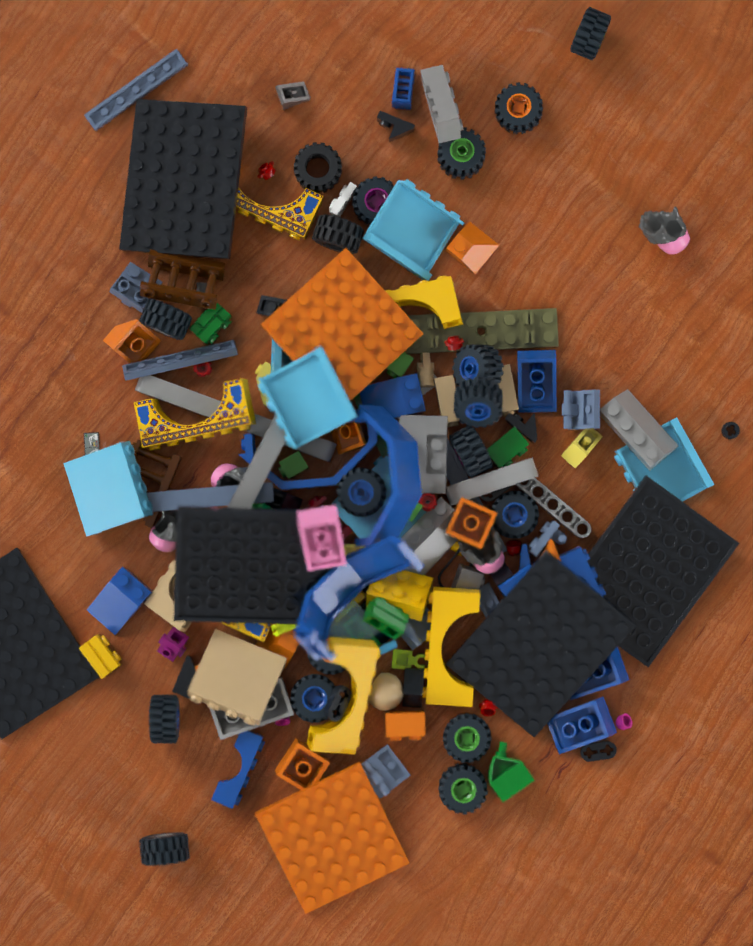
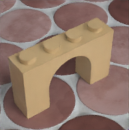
[434,364,519,427]
[144,559,193,633]

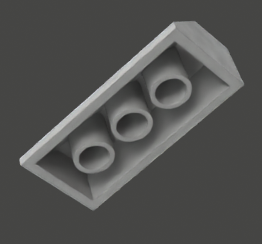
[600,389,679,471]
[401,497,458,575]
[210,677,294,740]

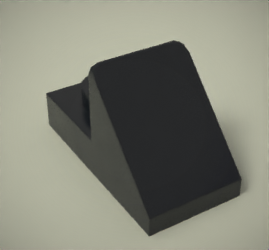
[377,111,415,142]
[256,295,287,317]
[504,413,537,444]
[402,668,424,708]

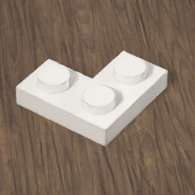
[329,182,357,217]

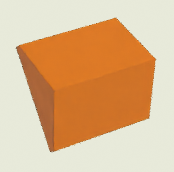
[331,408,366,455]

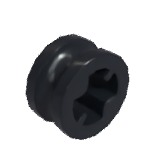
[721,422,740,439]

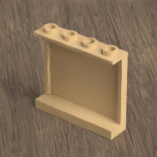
[188,629,287,726]

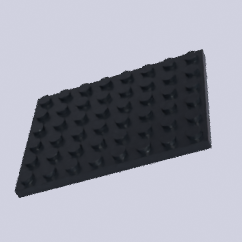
[119,99,248,259]
[579,475,740,667]
[174,506,332,624]
[0,548,100,740]
[446,550,636,737]

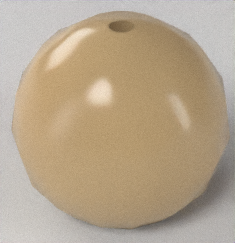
[368,673,404,711]

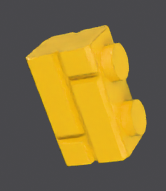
[79,634,122,679]

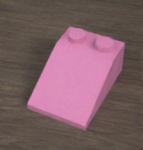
[297,505,347,571]

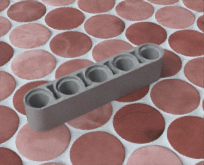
[446,458,539,506]
[515,478,591,538]

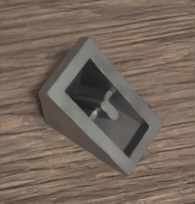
[275,82,310,110]

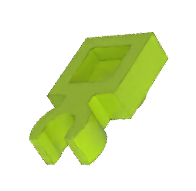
[391,648,425,669]

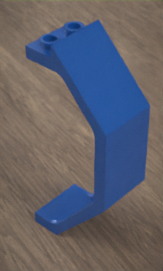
[347,405,422,547]
[238,424,378,490]
[295,535,424,662]

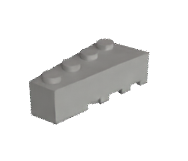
[420,65,463,143]

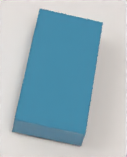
[378,639,397,655]

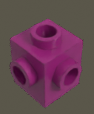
[157,626,189,662]

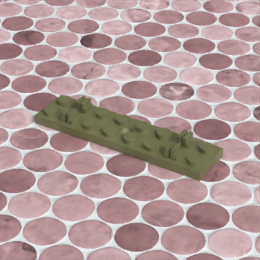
[406,308,559,354]

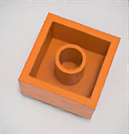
[444,497,497,550]
[385,710,425,740]
[275,738,330,790]

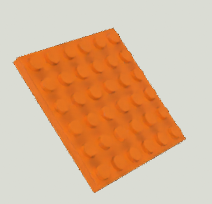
[260,248,424,401]
[255,761,410,914]

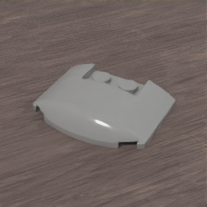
[389,415,448,493]

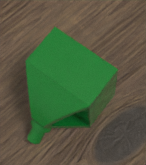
[488,741,535,803]

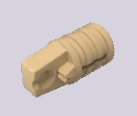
[417,353,435,388]

